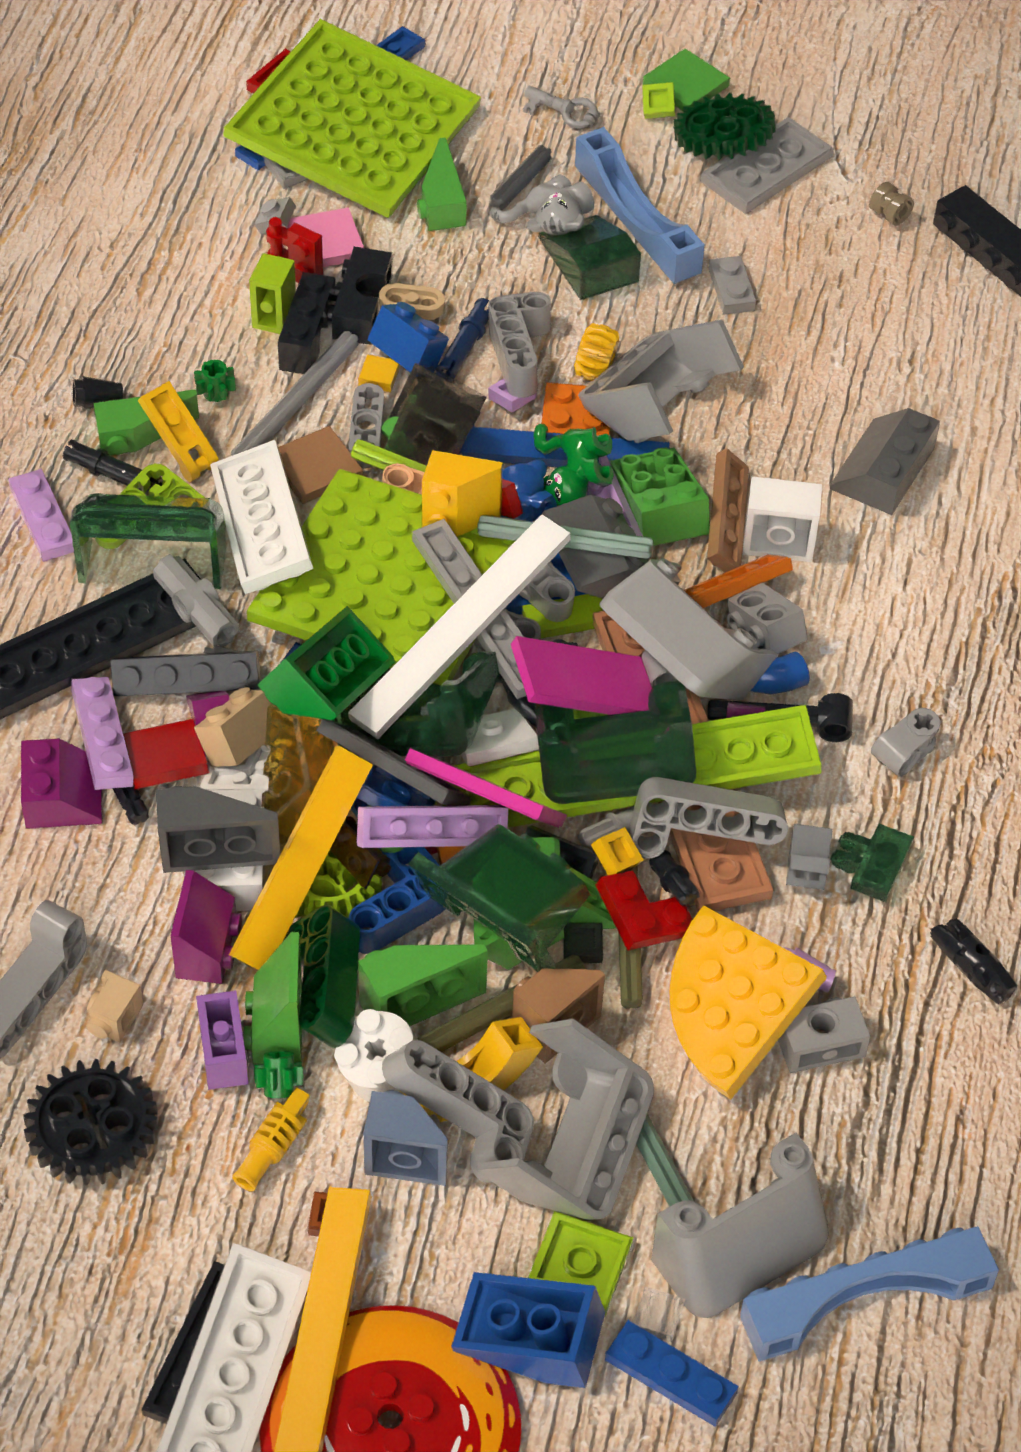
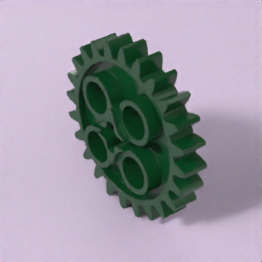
[674,93,776,160]

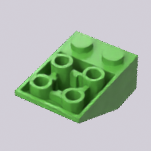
[609,447,710,546]

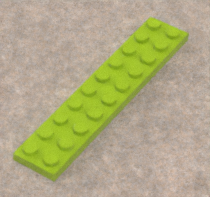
[438,705,822,828]

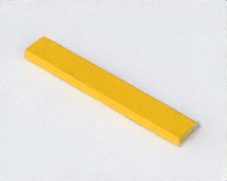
[229,746,373,971]

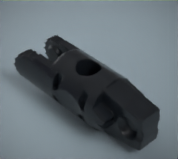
[930,918,1017,1005]

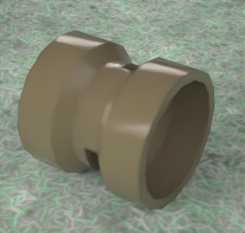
[869,181,915,226]

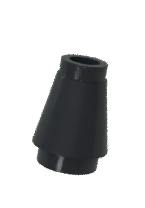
[72,376,123,410]

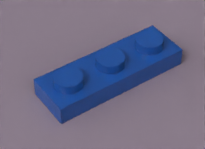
[605,1320,739,1427]

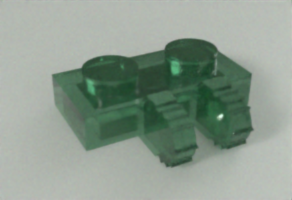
[830,824,914,902]

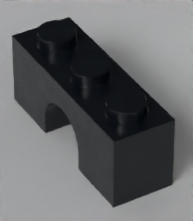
[327,246,392,345]
[278,272,336,374]

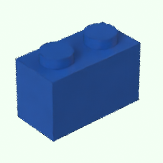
[367,302,449,375]

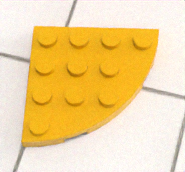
[669,905,827,1100]

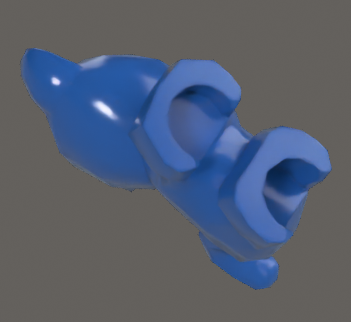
[500,458,557,522]

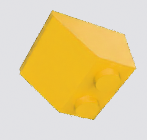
[422,450,503,537]

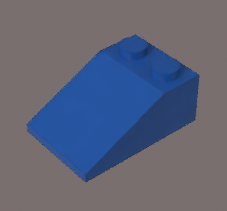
[452,1272,605,1388]

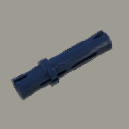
[435,298,489,382]

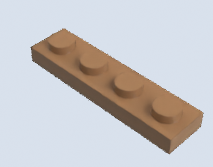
[707,448,749,573]

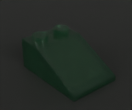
[538,215,641,300]

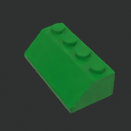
[257,606,396,720]

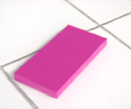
[511,636,661,721]
[405,748,567,828]

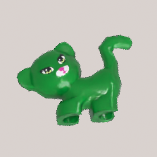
[533,424,614,506]

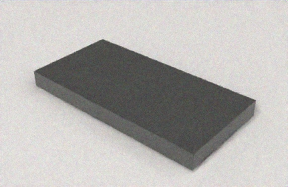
[316,719,472,806]

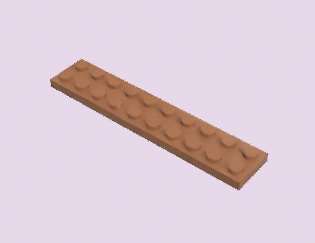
[592,611,773,912]

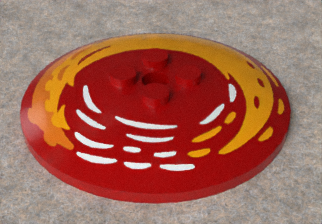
[259,1305,522,1452]

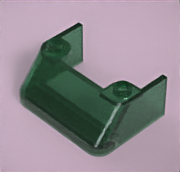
[70,493,226,589]

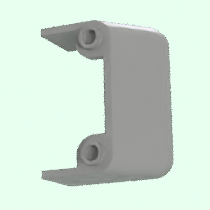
[578,319,744,443]
[600,558,778,700]
[476,1019,654,1220]

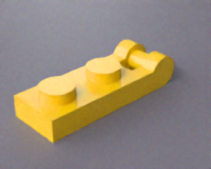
[138,381,219,482]

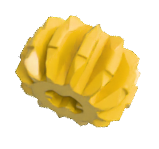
[574,323,620,381]

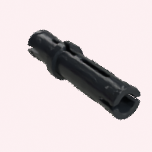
[63,439,163,495]

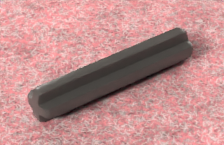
[490,145,552,210]

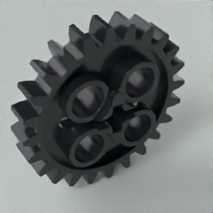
[23,1059,159,1186]

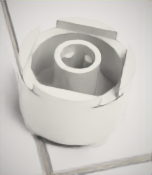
[334,1009,418,1102]

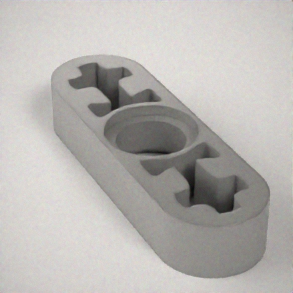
[348,383,384,468]

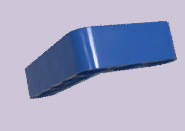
[347,798,448,954]

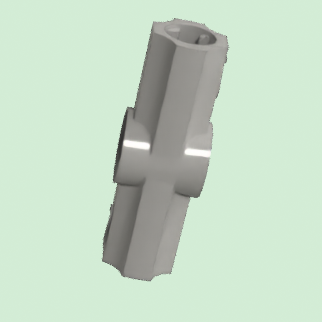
[153,554,239,647]

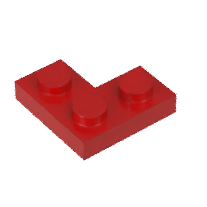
[595,870,693,951]

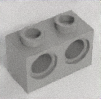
[727,582,807,654]

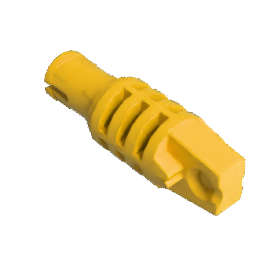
[232,1087,310,1192]

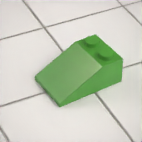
[244,932,302,1065]
[358,944,488,1026]

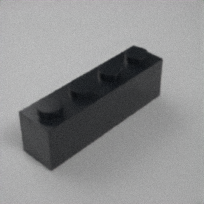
[933,185,1021,296]

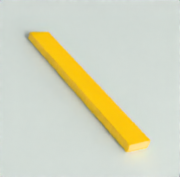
[274,1187,372,1452]

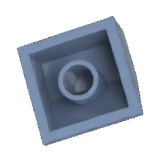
[363,1090,448,1186]

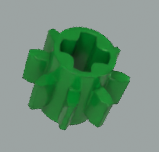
[194,360,236,402]
[254,1051,304,1098]

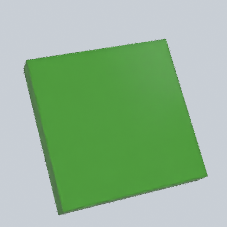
[643,48,730,112]

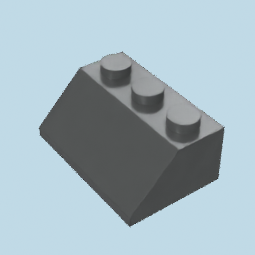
[829,408,940,515]
[540,494,649,598]

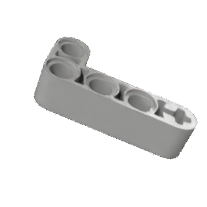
[489,292,551,398]
[630,777,788,858]
[0,900,87,1059]
[382,1040,534,1183]

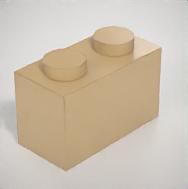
[194,687,283,767]

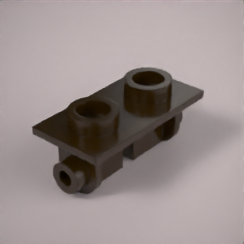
[330,816,391,889]

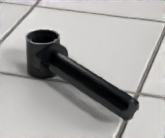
[707,693,853,742]

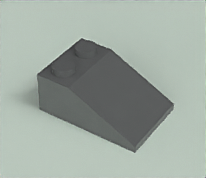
[156,786,280,873]

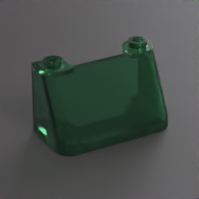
[332,652,499,756]
[534,680,696,804]

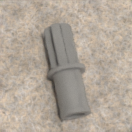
[578,806,634,850]

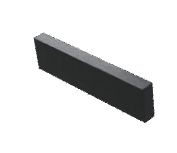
[141,1261,225,1424]

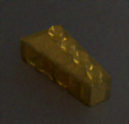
[261,703,334,846]

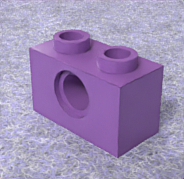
[196,990,249,1090]

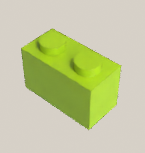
[249,253,296,334]

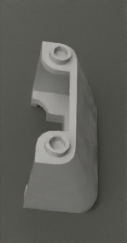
[651,1133,829,1318]

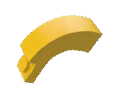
[399,1017,543,1122]

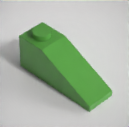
[417,137,467,231]
[93,389,199,456]

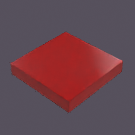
[123,719,209,789]

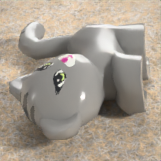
[489,174,594,236]

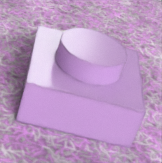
[488,378,536,413]

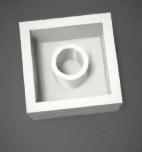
[742,477,822,562]

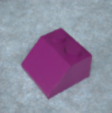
[21,738,102,829]
[170,870,242,984]

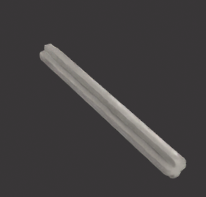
[231,331,358,456]

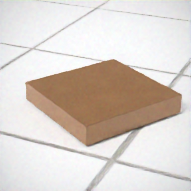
[278,426,363,504]

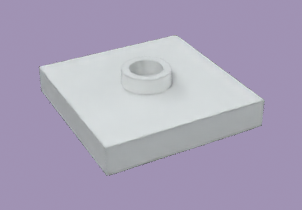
[447,708,540,767]

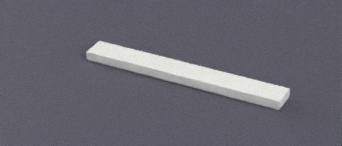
[348,515,571,739]

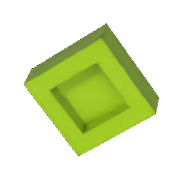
[642,82,676,119]

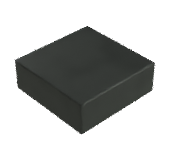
[563,923,603,963]

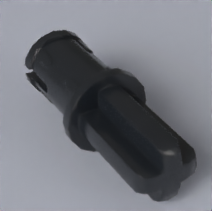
[649,850,700,907]

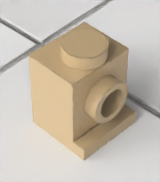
[86,970,143,1042]

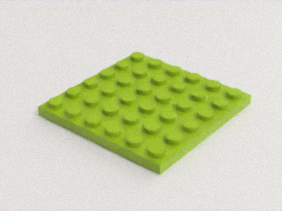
[223,19,481,218]
[247,469,515,688]

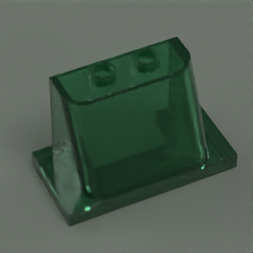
[408,824,590,972]

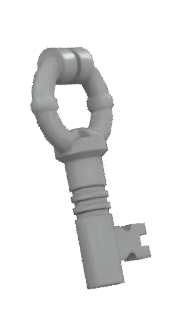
[523,85,600,129]

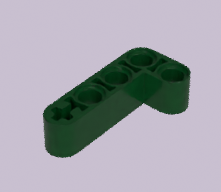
[283,904,360,1048]

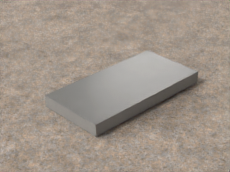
[700,117,834,214]

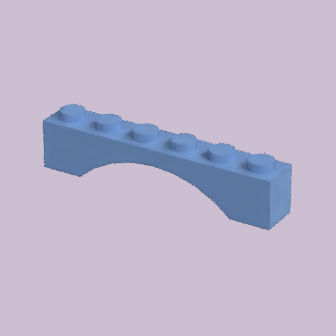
[575,127,705,284]
[740,1226,999,1362]

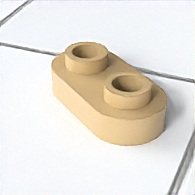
[379,283,445,320]

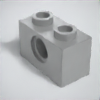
[778,996,870,1073]

